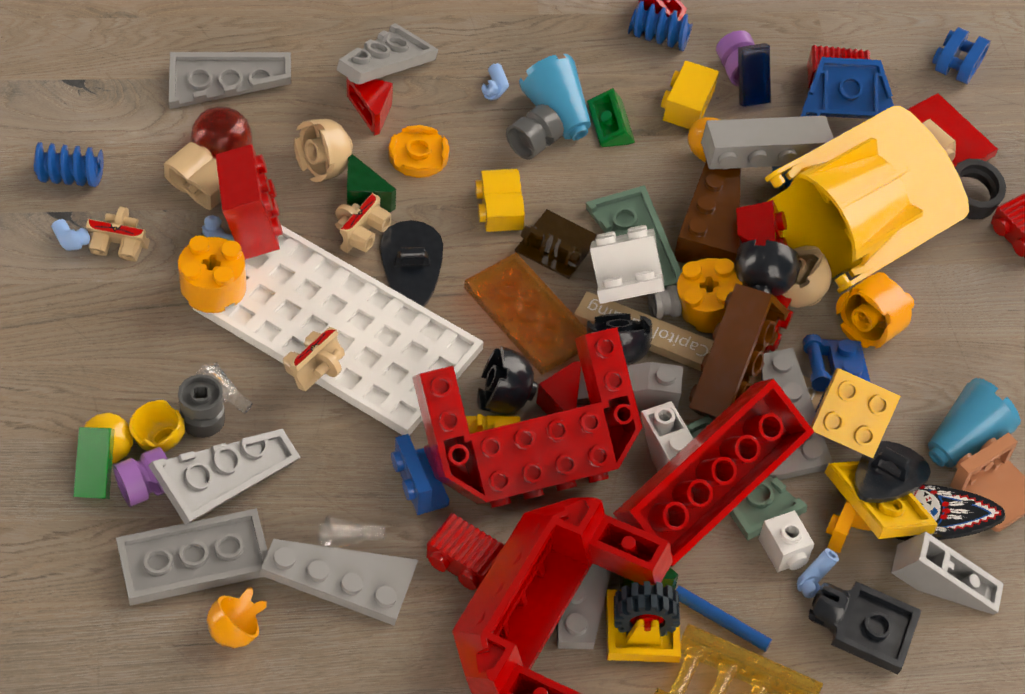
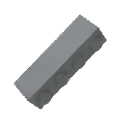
[701,116,834,169]

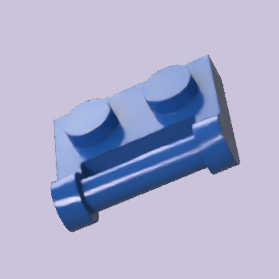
[802,334,870,392]

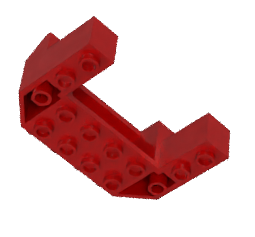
[412,327,642,508]
[452,497,673,694]

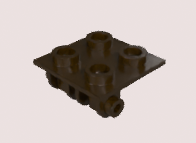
[515,209,597,279]

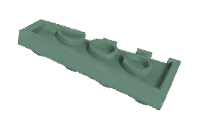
[586,185,682,289]
[686,415,808,541]

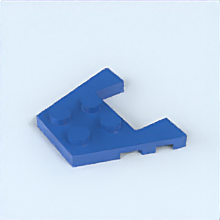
[800,57,894,119]

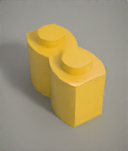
[475,169,525,232]

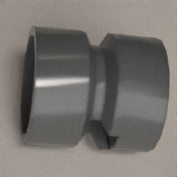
[506,104,564,160]
[178,374,225,438]

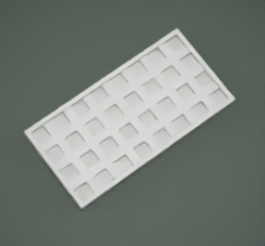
[193,225,484,436]

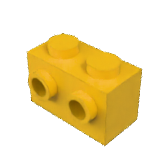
[661,60,719,129]

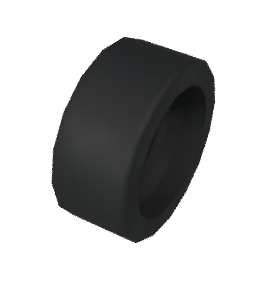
[955,159,1007,219]

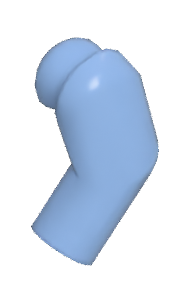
[481,63,509,100]
[202,215,235,241]
[51,219,91,251]
[797,548,839,598]

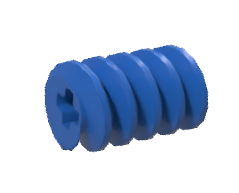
[628,0,693,51]
[34,142,104,187]

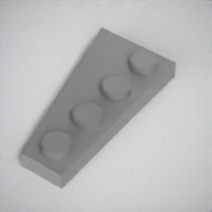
[148,428,301,525]
[259,539,418,626]

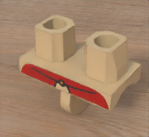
[335,193,391,253]
[86,206,150,262]
[283,327,345,391]

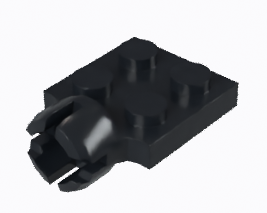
[808,581,922,675]

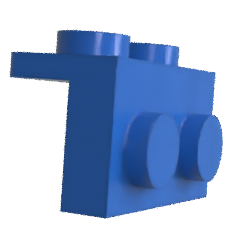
[391,434,450,515]

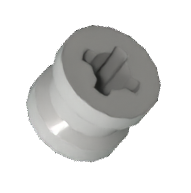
[647,285,682,319]

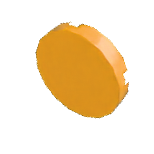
[388,125,450,178]

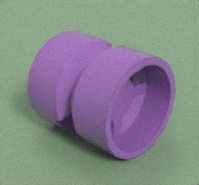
[716,30,755,86]
[113,447,167,507]

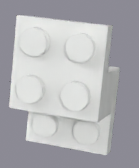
[590,225,665,304]

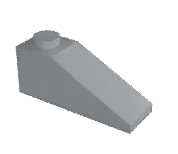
[577,362,683,411]
[891,531,1004,615]

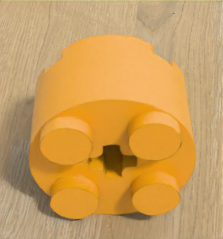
[178,235,246,313]
[677,258,742,333]
[836,272,915,349]

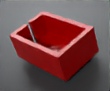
[215,144,283,260]

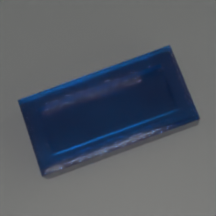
[738,43,771,107]

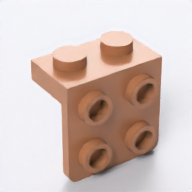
[950,432,1025,532]

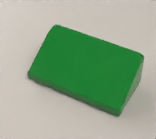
[587,88,635,147]
[73,427,115,499]

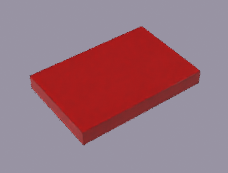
[907,93,998,167]

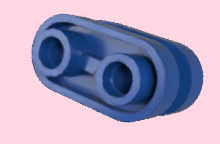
[932,27,991,84]

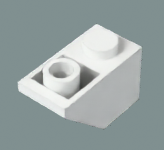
[641,401,694,471]

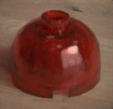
[190,106,253,159]

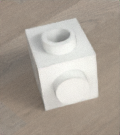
[758,510,814,573]

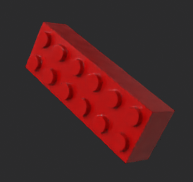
[613,378,814,567]

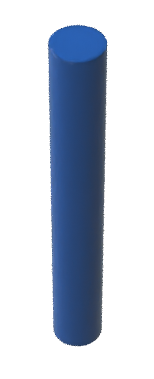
[676,585,772,652]

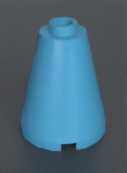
[519,54,591,141]
[928,378,1021,468]

